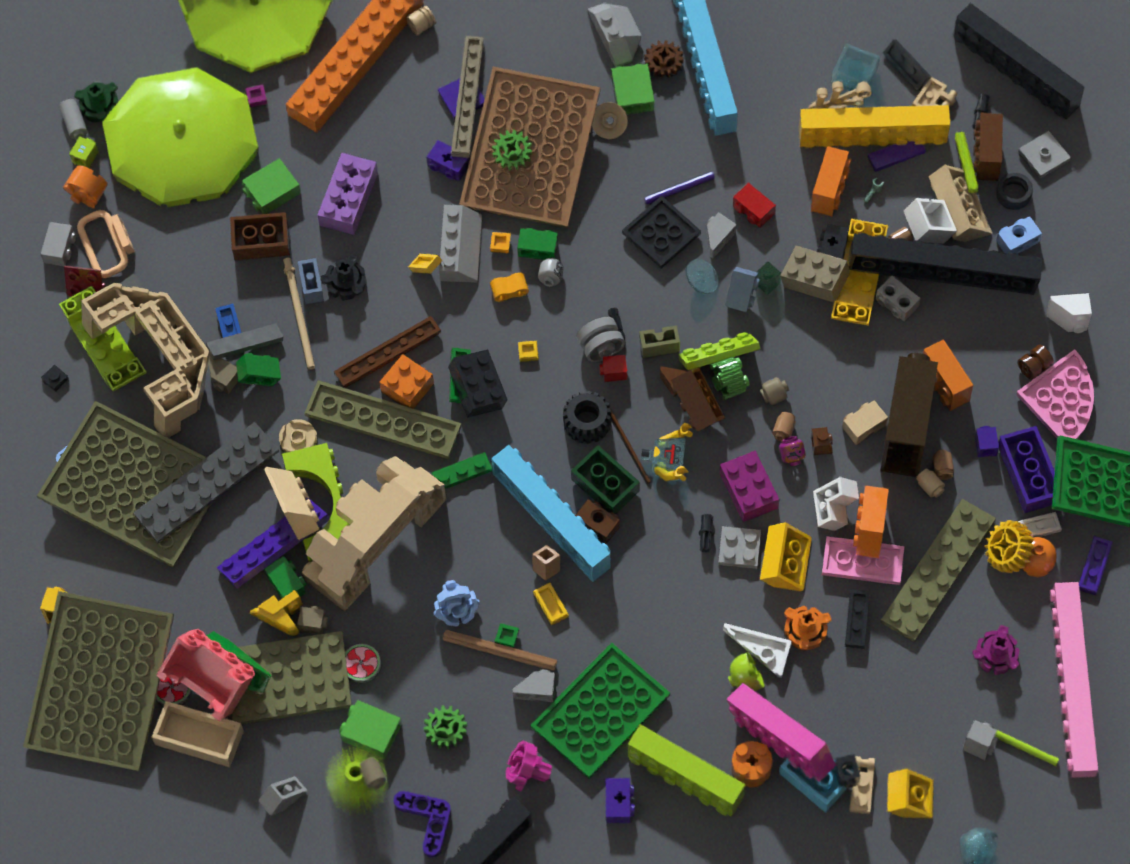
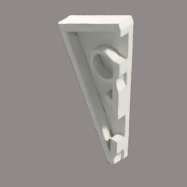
[723,623,791,678]

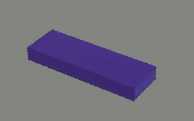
[868,141,926,172]
[1079,536,1113,596]

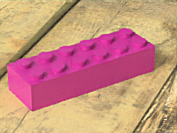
[726,683,836,782]

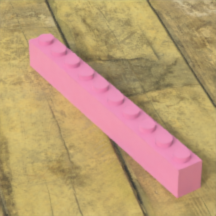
[1050,582,1098,778]

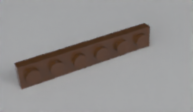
[334,316,441,388]

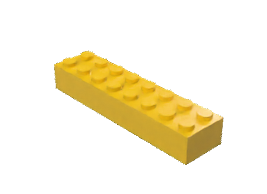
[799,105,950,148]

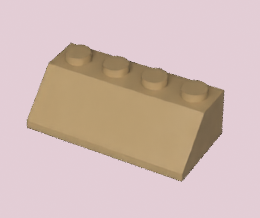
[929,165,992,242]
[264,467,320,540]

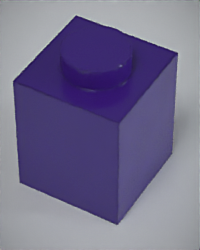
[975,426,999,457]

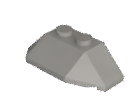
[587,3,642,68]

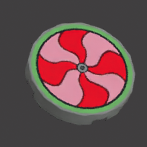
[345,644,381,683]
[156,678,192,706]

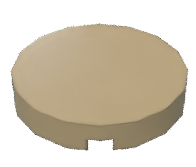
[279,419,317,453]

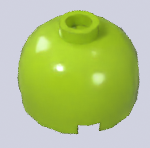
[728,652,765,692]

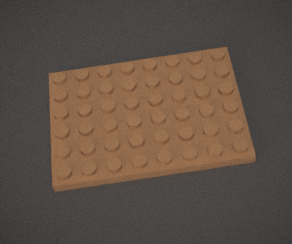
[459,67,601,228]

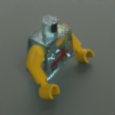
[641,423,693,481]

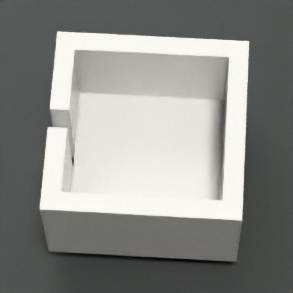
[904,198,957,244]

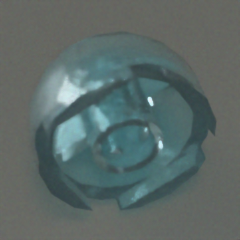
[959,827,998,864]

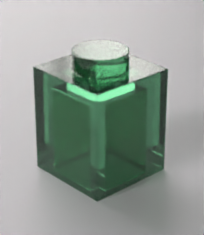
[756,261,781,295]

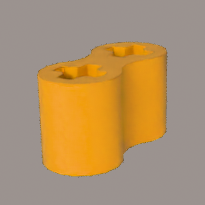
[490,273,529,302]

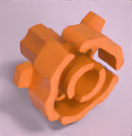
[784,606,831,650]

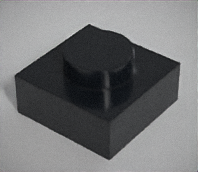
[41,364,69,392]

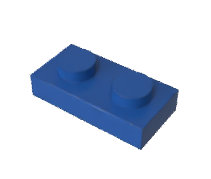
[215,304,241,338]

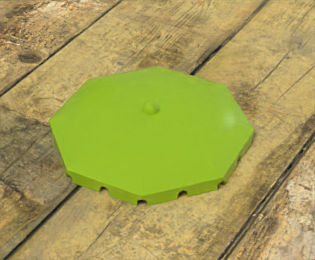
[178,0,332,73]
[103,68,258,207]

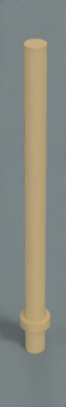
[283,258,315,370]

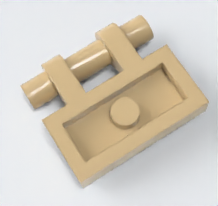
[912,77,958,106]

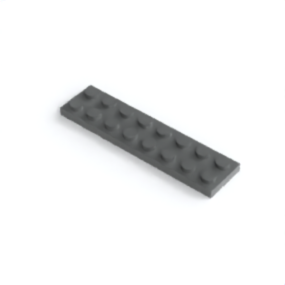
[133,422,279,543]

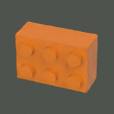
[811,146,851,216]
[923,339,973,411]
[853,486,889,558]

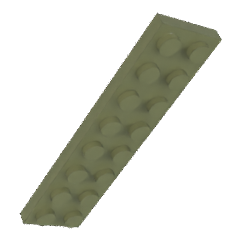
[305,380,462,459]
[881,498,996,643]

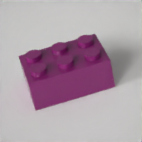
[719,451,779,523]

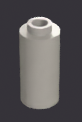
[59,99,88,140]

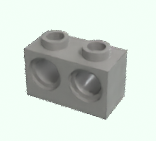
[876,276,921,321]

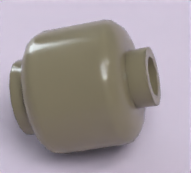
[760,377,790,405]

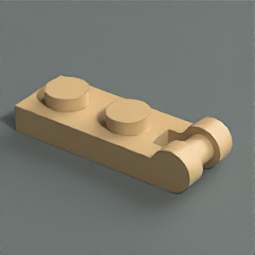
[850,756,875,814]

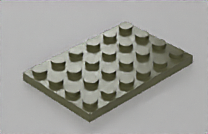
[232,631,352,724]

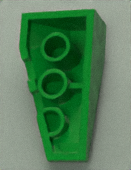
[206,631,272,693]

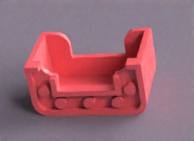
[156,629,255,721]

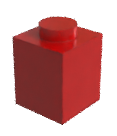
[599,355,627,382]

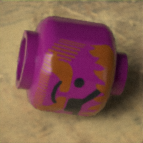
[779,436,806,466]

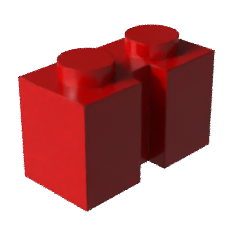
[733,182,776,228]

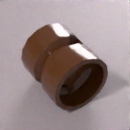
[1017,344,1054,380]

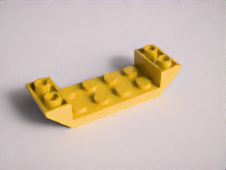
[831,219,888,326]

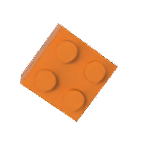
[379,354,434,409]

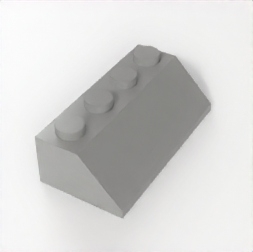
[439,205,482,282]

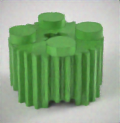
[710,357,750,400]

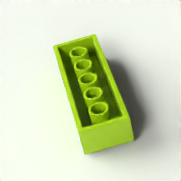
[628,724,745,817]

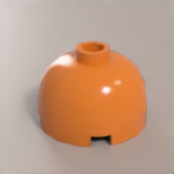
[1020,537,1057,577]

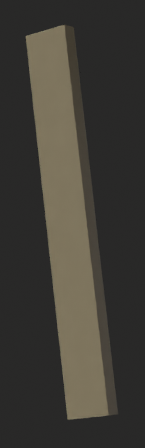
[451,36,484,158]

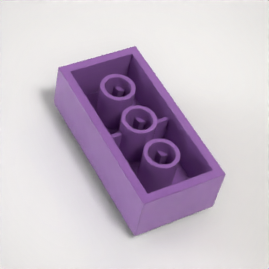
[317,153,378,235]

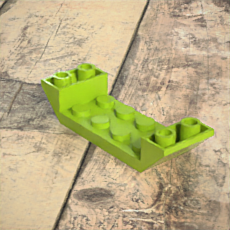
[59,286,147,392]

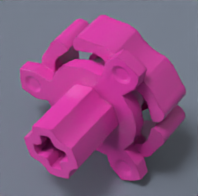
[506,741,552,791]

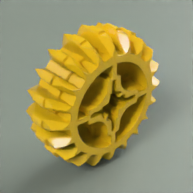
[984,520,1035,573]

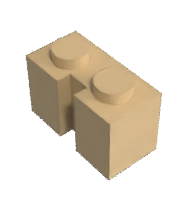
[842,400,888,445]

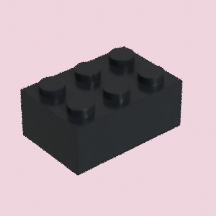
[448,349,508,418]

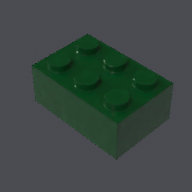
[571,445,640,514]

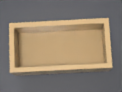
[152,701,244,767]

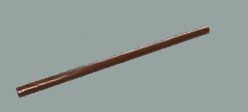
[610,408,651,484]

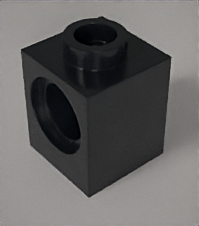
[834,754,861,788]

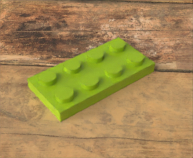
[678,332,760,370]

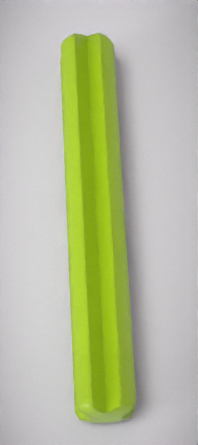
[955,132,979,194]

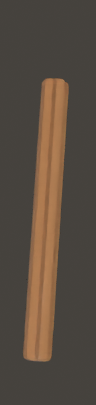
[443,630,557,671]

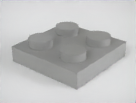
[718,526,761,569]

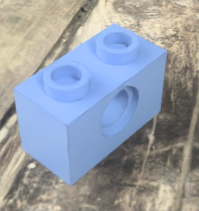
[996,216,1042,254]

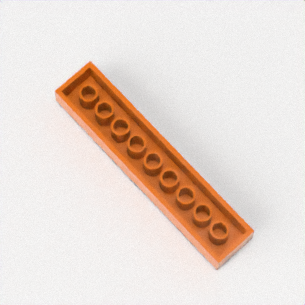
[286,0,424,133]

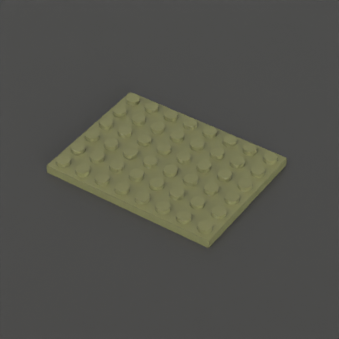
[37,401,212,568]
[23,591,174,771]

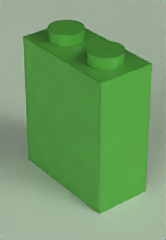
[612,64,654,114]
[242,158,301,214]
[339,700,402,759]

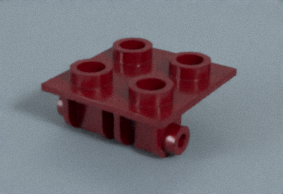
[64,266,106,296]

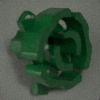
[74,82,119,122]

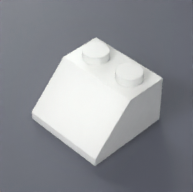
[1046,293,1092,333]

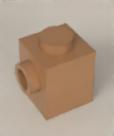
[532,545,560,581]

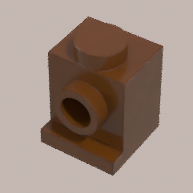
[811,427,833,456]

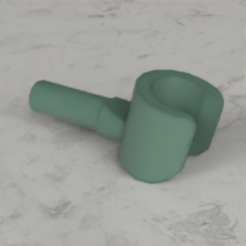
[864,178,884,203]

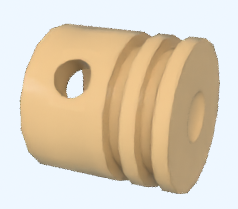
[406,6,436,35]

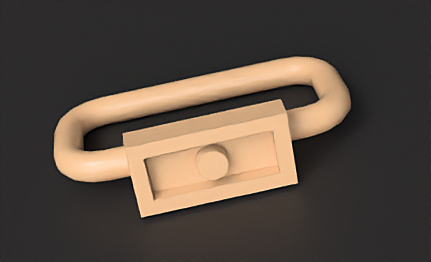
[77,210,135,278]

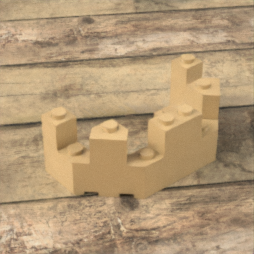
[81,283,209,438]
[302,456,446,612]

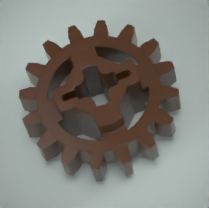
[644,40,684,78]

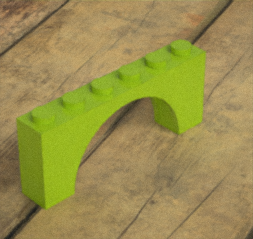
[282,443,350,562]

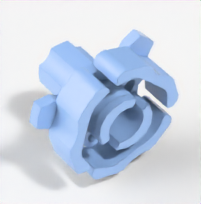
[433,580,480,626]

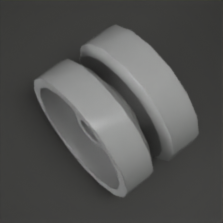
[576,317,625,362]

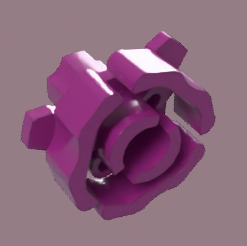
[972,625,1020,675]

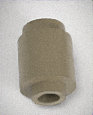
[360,758,386,790]

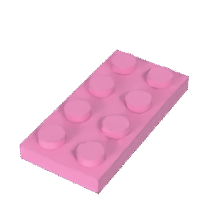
[822,536,904,585]

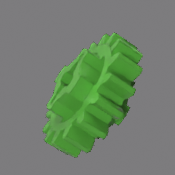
[492,130,532,171]
[424,705,467,749]

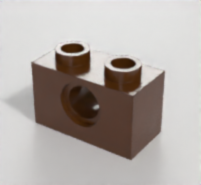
[575,499,620,545]

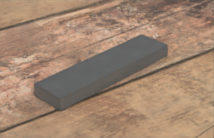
[206,323,283,360]

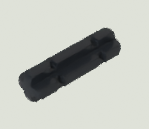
[608,307,625,340]

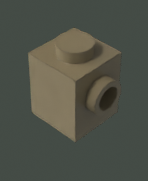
[297,606,328,634]

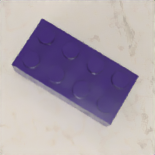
[998,426,1055,513]

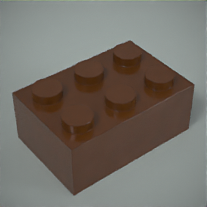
[973,113,1003,181]
[230,212,290,260]
[671,367,725,432]

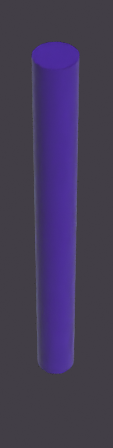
[644,172,715,204]

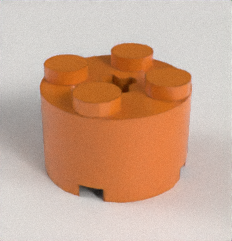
[63,166,108,208]
[731,741,772,787]

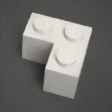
[813,477,859,531]

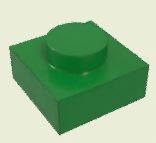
[495,623,519,648]

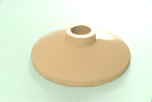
[592,102,628,139]

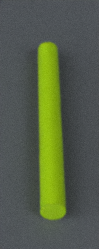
[995,730,1059,766]

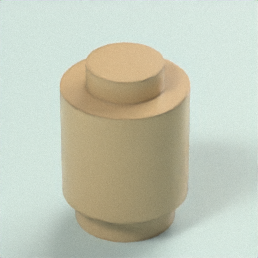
[916,469,945,497]

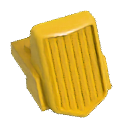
[250,590,303,636]

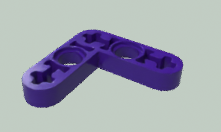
[393,791,451,858]

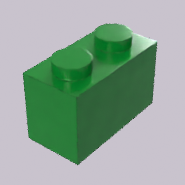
[517,228,558,260]
[236,353,281,387]
[264,556,306,599]

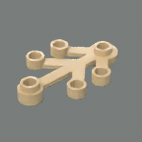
[808,81,871,109]

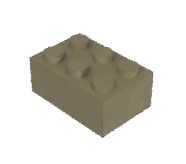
[780,246,850,302]

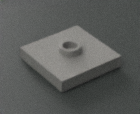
[1018,131,1071,178]

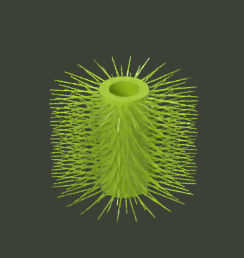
[325,745,388,815]

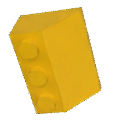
[760,522,812,591]

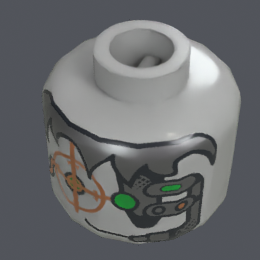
[538,258,564,287]

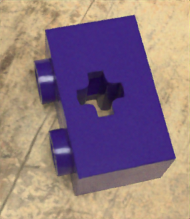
[427,140,470,181]
[606,778,634,823]

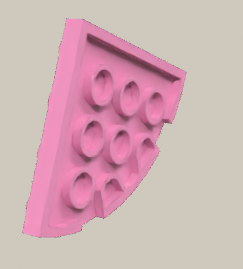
[1016,349,1094,439]

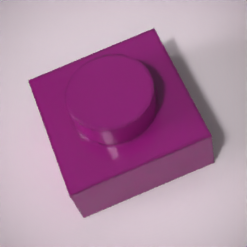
[245,85,268,107]

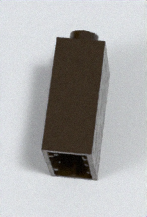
[880,353,938,478]

